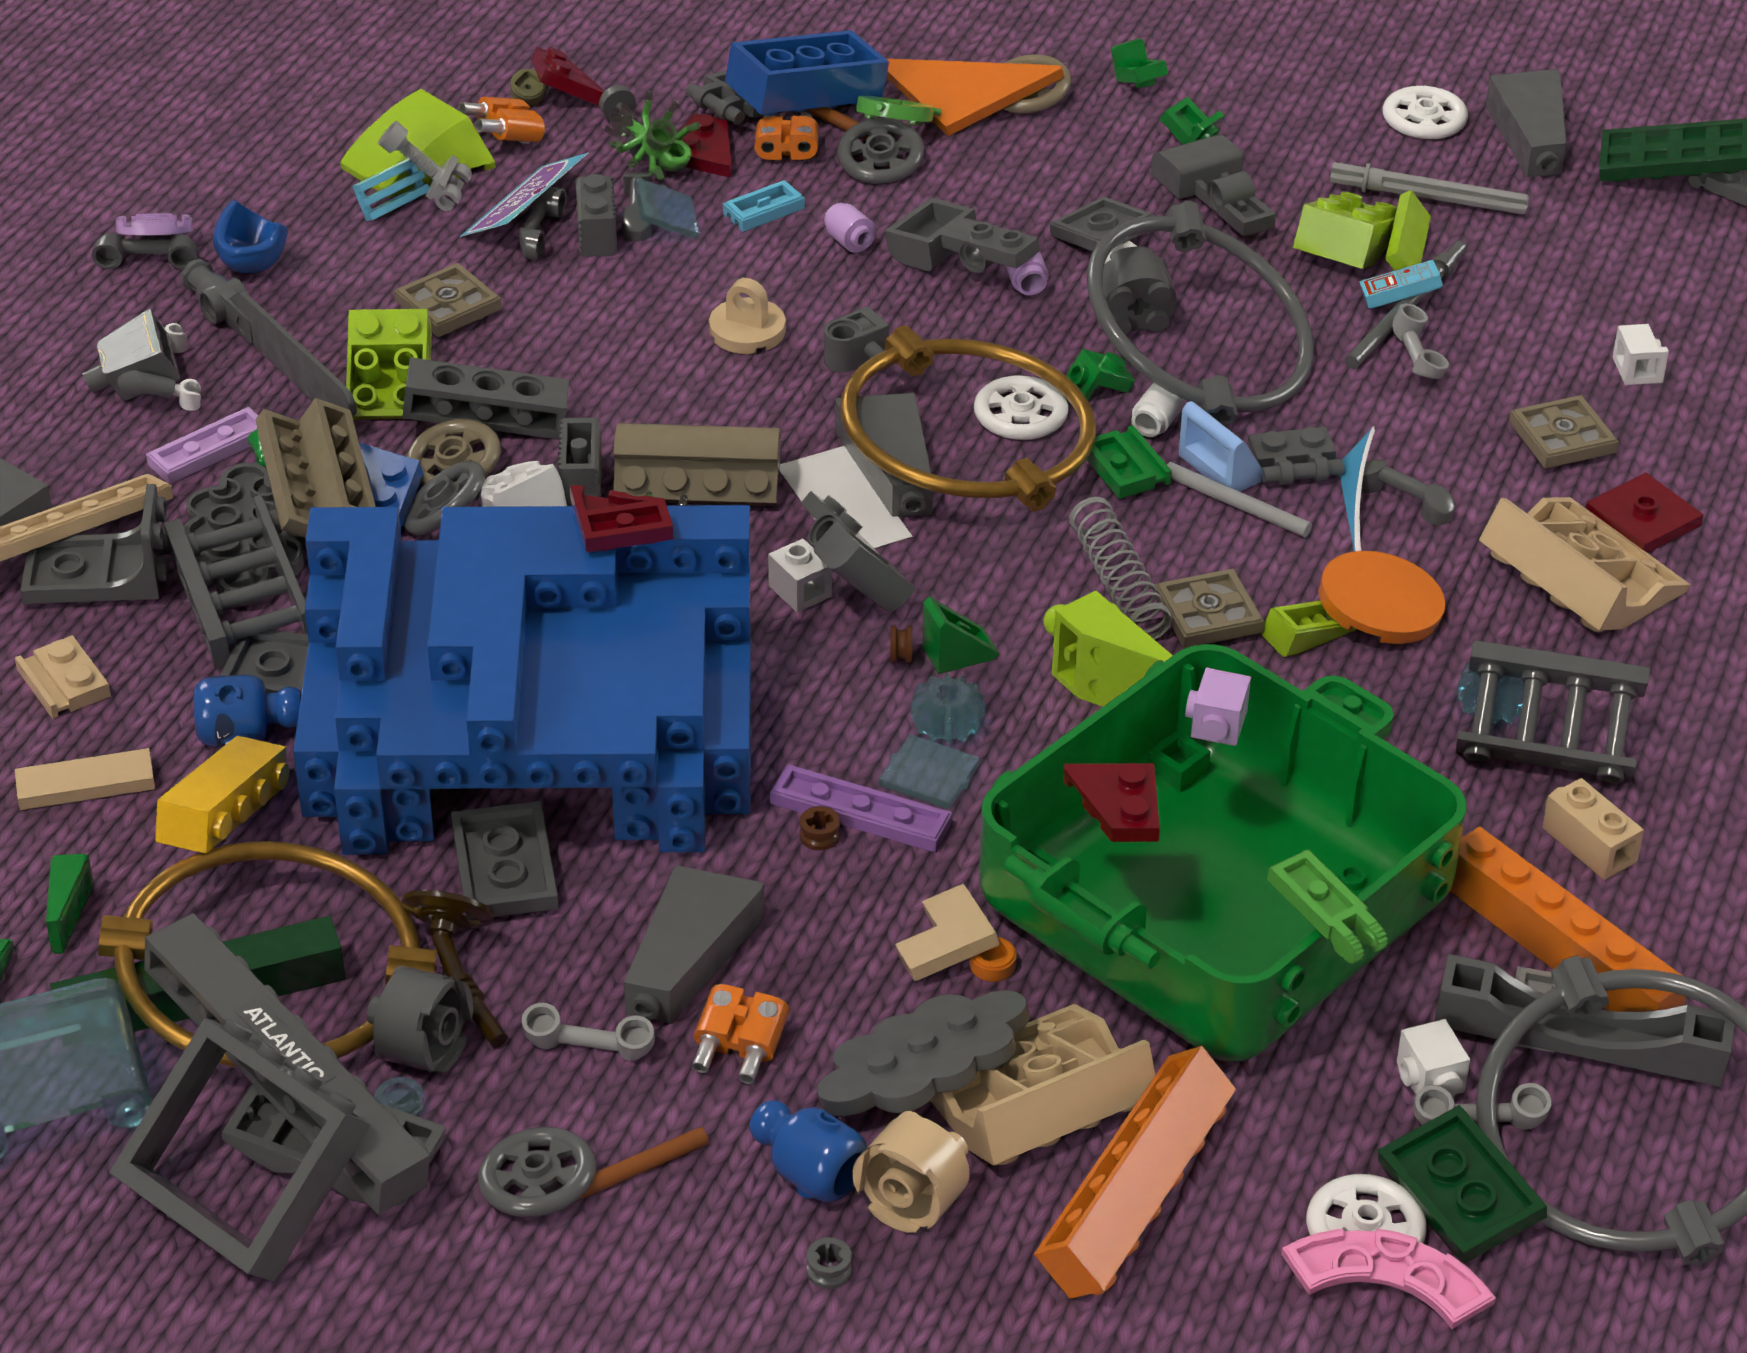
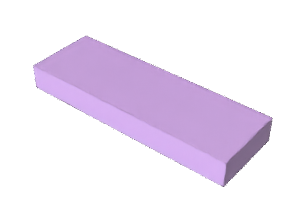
[146,407,258,484]

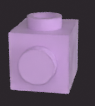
[1185,668,1251,746]

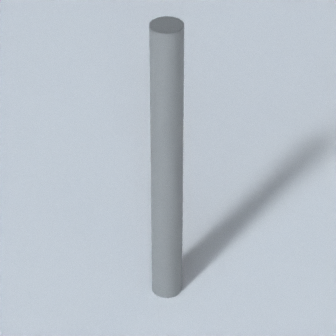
[1167,462,1312,538]

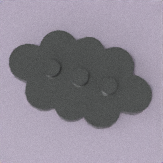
[183,463,306,606]
[817,990,1029,1117]

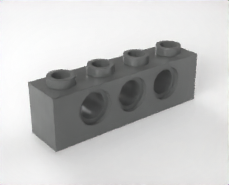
[402,357,569,439]

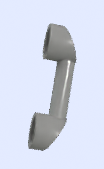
[1392,303,1449,379]
[522,1003,655,1061]
[1413,1083,1551,1130]

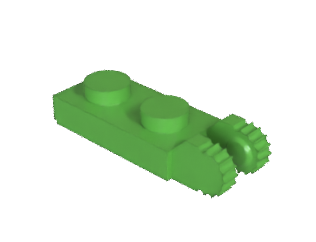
[1267,849,1388,964]

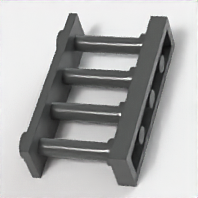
[164,495,308,669]
[1455,640,1650,783]

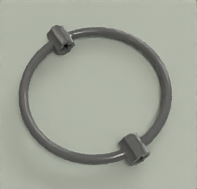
[1087,201,1314,425]
[1476,955,1747,1266]

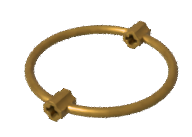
[840,325,1096,512]
[98,841,437,1068]

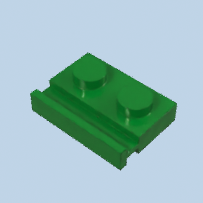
[1086,425,1172,499]

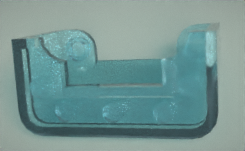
[0,978,153,1159]

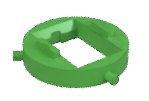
[856,96,941,126]

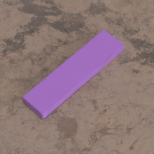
[770,764,953,853]

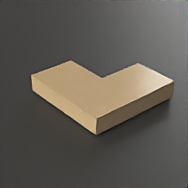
[895,883,1000,982]

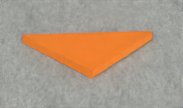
[886,59,1064,136]

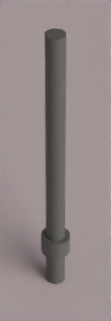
[1345,241,1467,369]

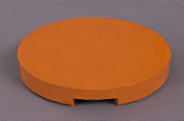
[1318,551,1445,644]

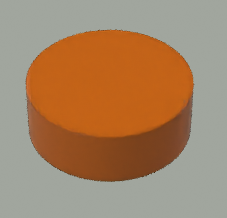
[969,937,1017,982]

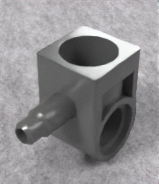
[824,306,890,372]

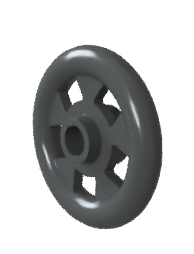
[837,118,924,184]
[404,461,485,535]
[478,1127,596,1217]

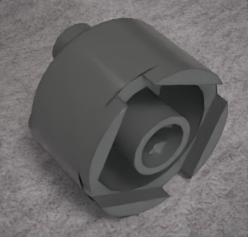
[1103,246,1177,335]
[367,965,473,1073]

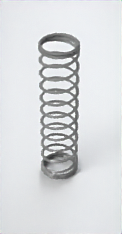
[1069,497,1172,640]

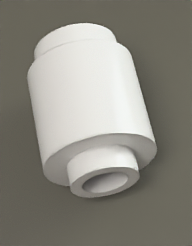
[1131,383,1184,437]

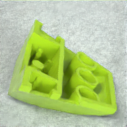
[340,89,496,198]

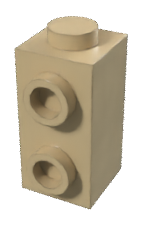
[1542,778,1644,880]

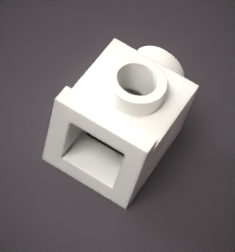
[1613,324,1669,385]

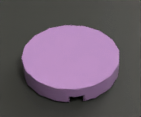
[116,213,193,235]

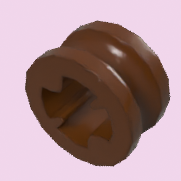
[890,625,912,664]
[800,806,840,850]

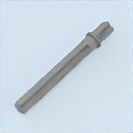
[1330,162,1529,214]

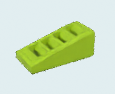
[1262,601,1356,657]

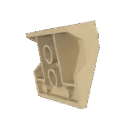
[1479,497,1691,632]
[930,1004,1155,1165]

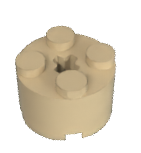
[853,1111,970,1233]

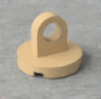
[709,278,786,355]

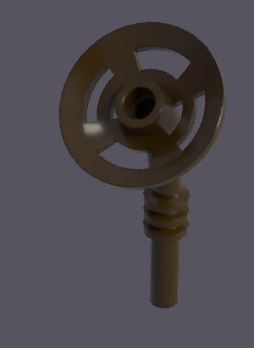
[401,890,508,1048]

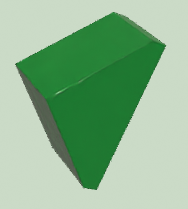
[922,597,1000,674]

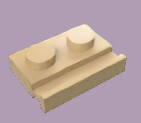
[15,635,111,719]

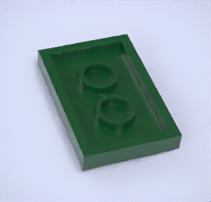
[1378,1105,1547,1264]

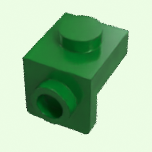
[1111,38,1168,88]
[1159,96,1225,144]
[1066,349,1135,400]

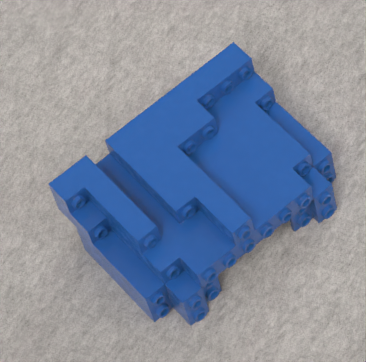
[293,505,751,855]

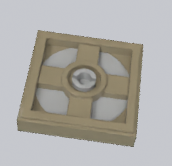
[394,263,502,337]
[1509,395,1619,469]
[1155,569,1264,648]

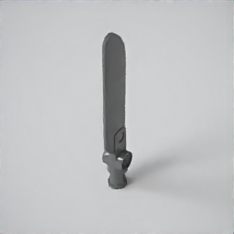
[180,259,358,417]

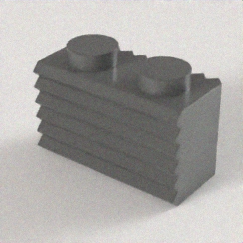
[576,174,617,257]
[557,418,602,506]

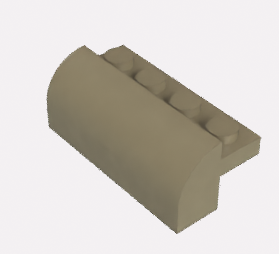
[255,398,376,539]
[613,423,782,507]

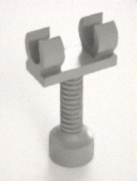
[378,121,472,212]

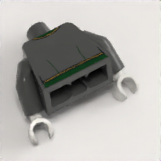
[83,309,201,411]

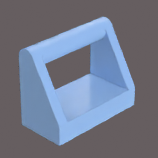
[1179,401,1262,492]

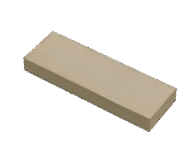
[15,748,155,810]

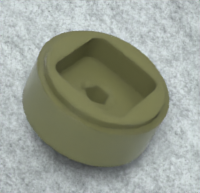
[510,69,546,106]

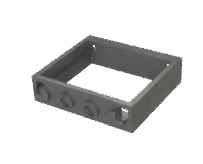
[109,1018,371,1282]

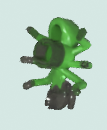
[604,91,701,180]

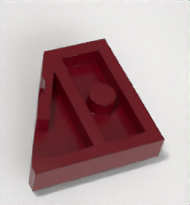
[531,47,605,106]
[680,113,732,178]
[570,485,674,553]
[1064,763,1160,842]

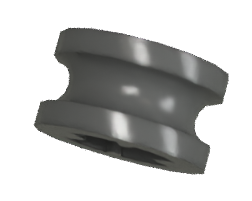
[806,1237,852,1289]

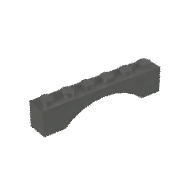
[1434,954,1735,1087]

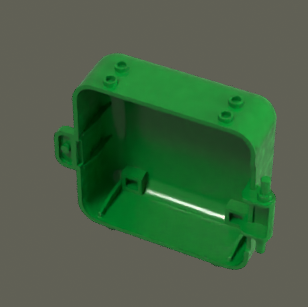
[979,644,1466,1062]

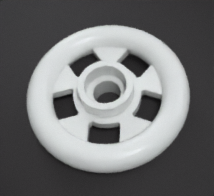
[1382,86,1468,139]
[974,375,1068,440]
[1306,1174,1427,1243]

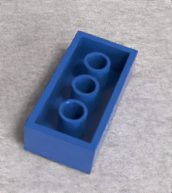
[725,30,889,116]

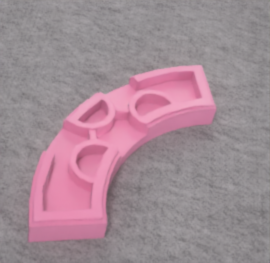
[1281,1228,1496,1329]

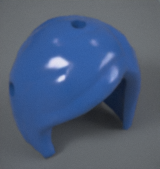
[213,199,288,274]

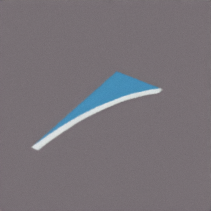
[1340,426,1375,551]

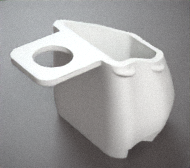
[479,461,567,507]

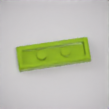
[1386,190,1431,271]

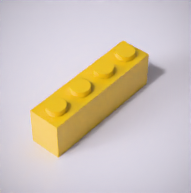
[155,736,290,854]

